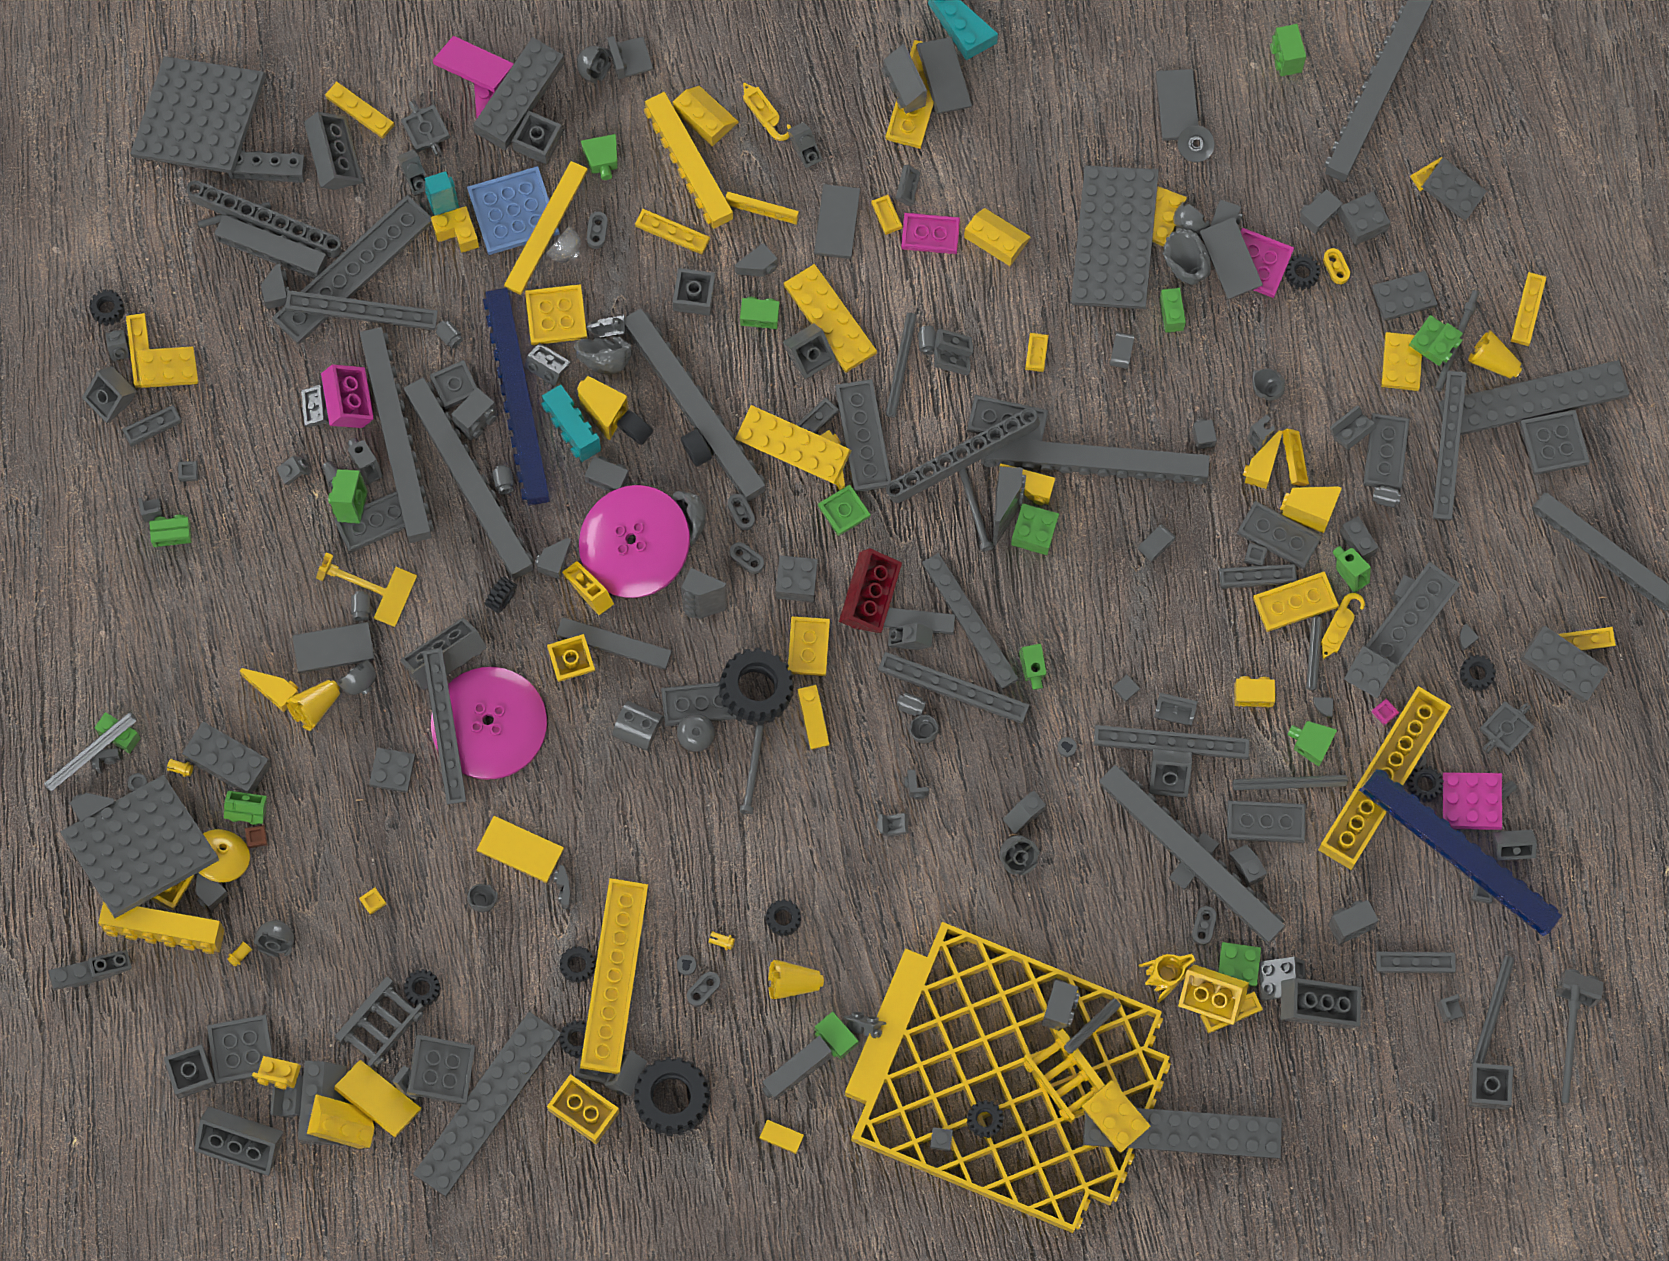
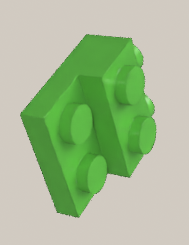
[1409,315,1463,367]

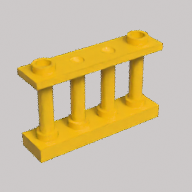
[1023,1028,1105,1123]

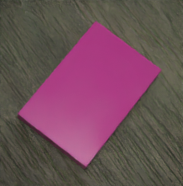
[901,213,960,254]

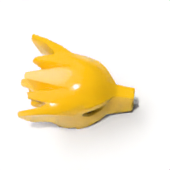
[1139,954,1196,1003]

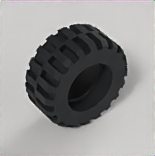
[719,648,794,725]
[634,1057,710,1136]

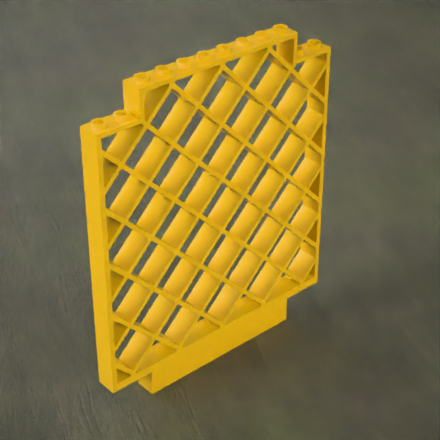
[845,922,1171,1233]

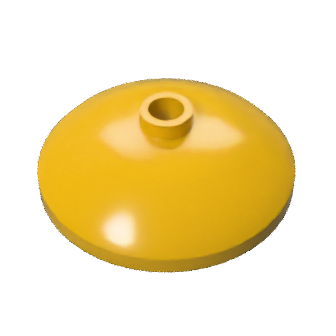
[198,829,250,882]

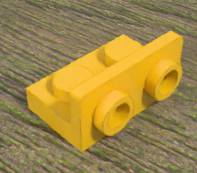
[252,1056,301,1090]

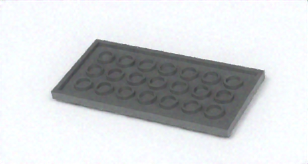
[1071,165,1159,309]

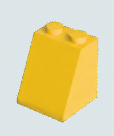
[577,376,629,440]
[1280,486,1342,533]

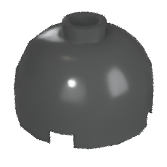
[577,45,611,84]
[1173,202,1211,236]
[337,659,376,695]
[677,714,715,752]
[999,835,1039,875]
[253,920,294,957]

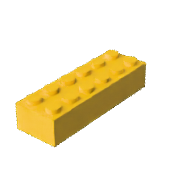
[98,901,225,954]

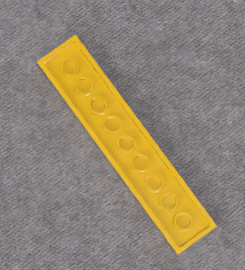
[580,878,648,1074]

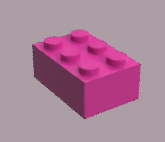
[321,364,373,428]

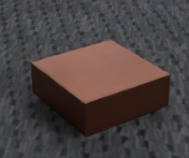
[245,825,268,848]

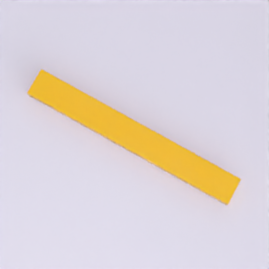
[504,161,588,295]

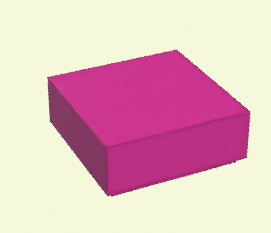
[1371,698,1399,726]

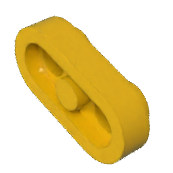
[1323,248,1350,284]

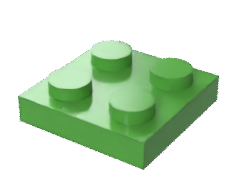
[818,485,870,537]
[1218,942,1261,987]

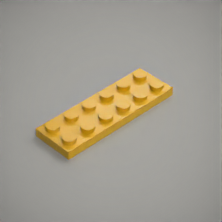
[885,40,934,149]
[784,264,877,373]
[735,405,852,485]

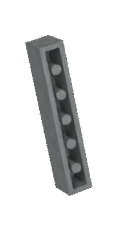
[214,215,328,279]

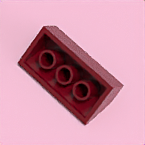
[839,548,902,633]

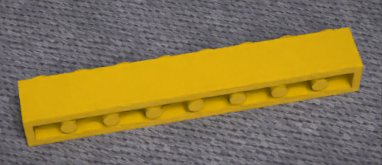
[644,92,733,229]

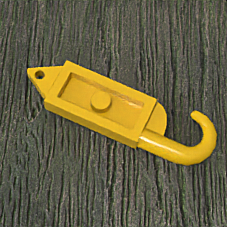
[743,83,791,141]
[1320,593,1365,659]

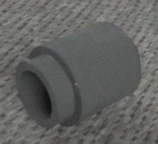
[436,321,463,349]
[918,326,937,355]
[492,465,515,495]
[1372,486,1401,508]
[351,591,371,621]
[896,692,926,716]

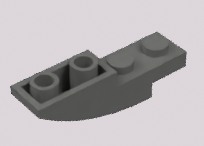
[48,949,132,991]

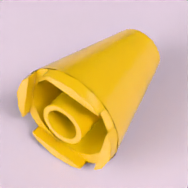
[1468,330,1522,379]
[286,680,340,731]
[768,960,824,999]

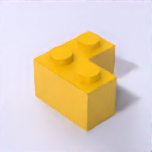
[431,206,479,253]

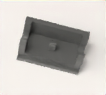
[1247,415,1275,452]
[1154,693,1198,726]
[604,1050,647,1096]

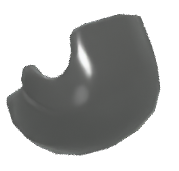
[909,714,939,744]
[467,884,498,913]

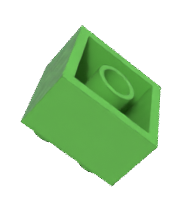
[1270,24,1306,76]
[328,469,368,523]
[1011,503,1059,555]

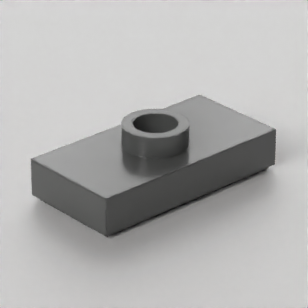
[896,164,920,206]

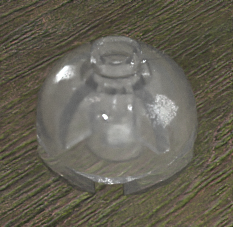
[546,226,581,263]

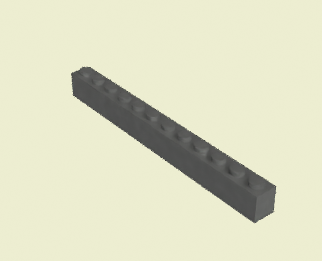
[1324,0,1433,183]
[625,308,766,503]
[360,327,434,543]
[403,378,534,581]
[980,437,1210,485]
[1099,765,1285,945]

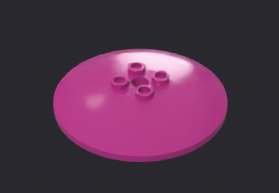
[579,485,690,598]
[431,667,547,780]

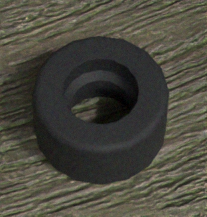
[617,410,653,445]
[680,429,712,467]

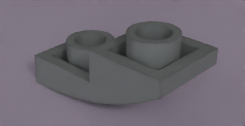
[554,865,571,910]

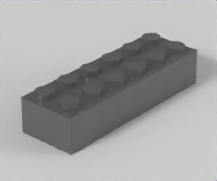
[473,37,564,151]

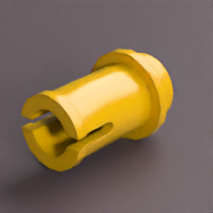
[167,759,193,777]
[709,931,735,951]
[227,942,252,967]

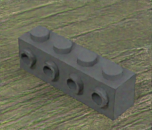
[228,150,306,183]

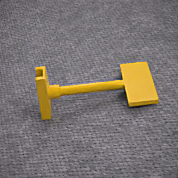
[316,552,417,627]

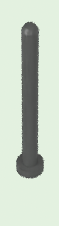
[959,468,994,552]
[740,725,764,814]

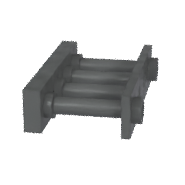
[335,976,424,1069]

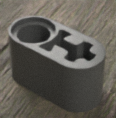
[1110,332,1135,369]
[1138,524,1176,562]

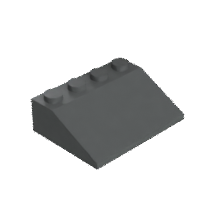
[992,466,1026,546]

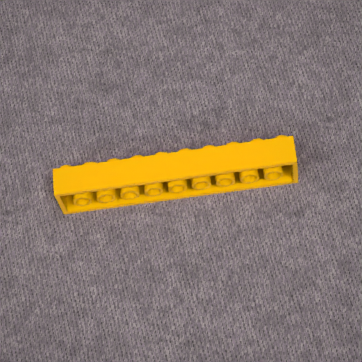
[1318,686,1451,870]

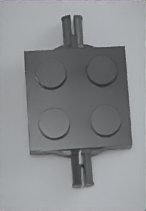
[401,100,450,156]
[1479,701,1535,755]

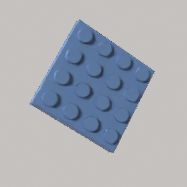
[467,166,560,255]

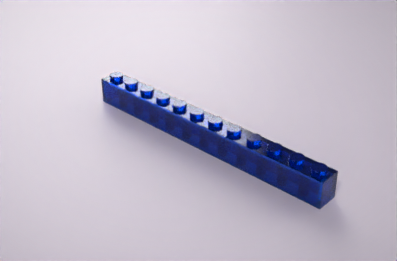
[483,288,550,506]
[1359,769,1562,936]

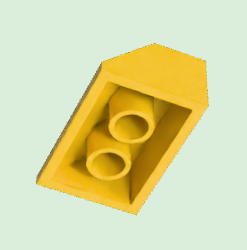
[673,86,738,146]
[964,208,1031,266]
[1178,964,1249,1025]
[307,1095,374,1149]

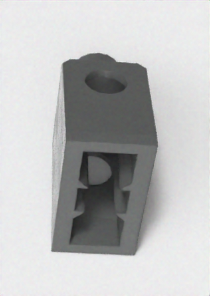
[347,438,383,486]

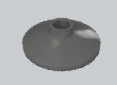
[1178,125,1215,162]

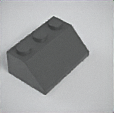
[882,44,927,114]

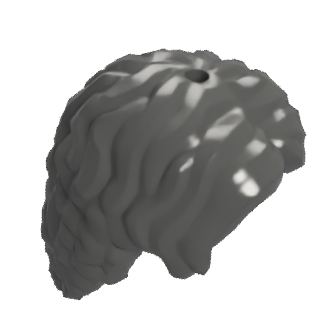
[1162,228,1211,285]
[574,336,632,374]
[672,491,706,547]

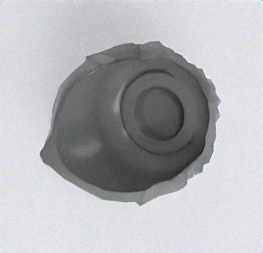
[1252,368,1285,401]

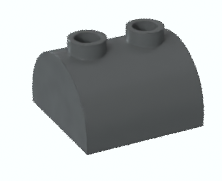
[612,700,664,752]

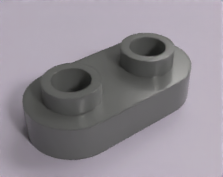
[586,212,608,249]
[728,494,755,530]
[730,542,764,574]
[1192,906,1217,945]
[687,972,720,1007]

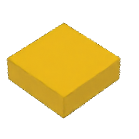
[359,887,386,915]

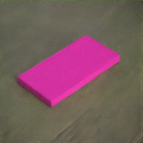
[433,36,514,93]

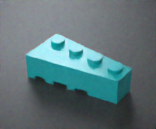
[928,0,998,60]
[425,171,459,216]
[541,385,601,462]

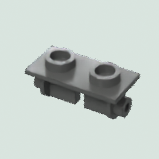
[587,315,625,339]
[843,1012,886,1039]

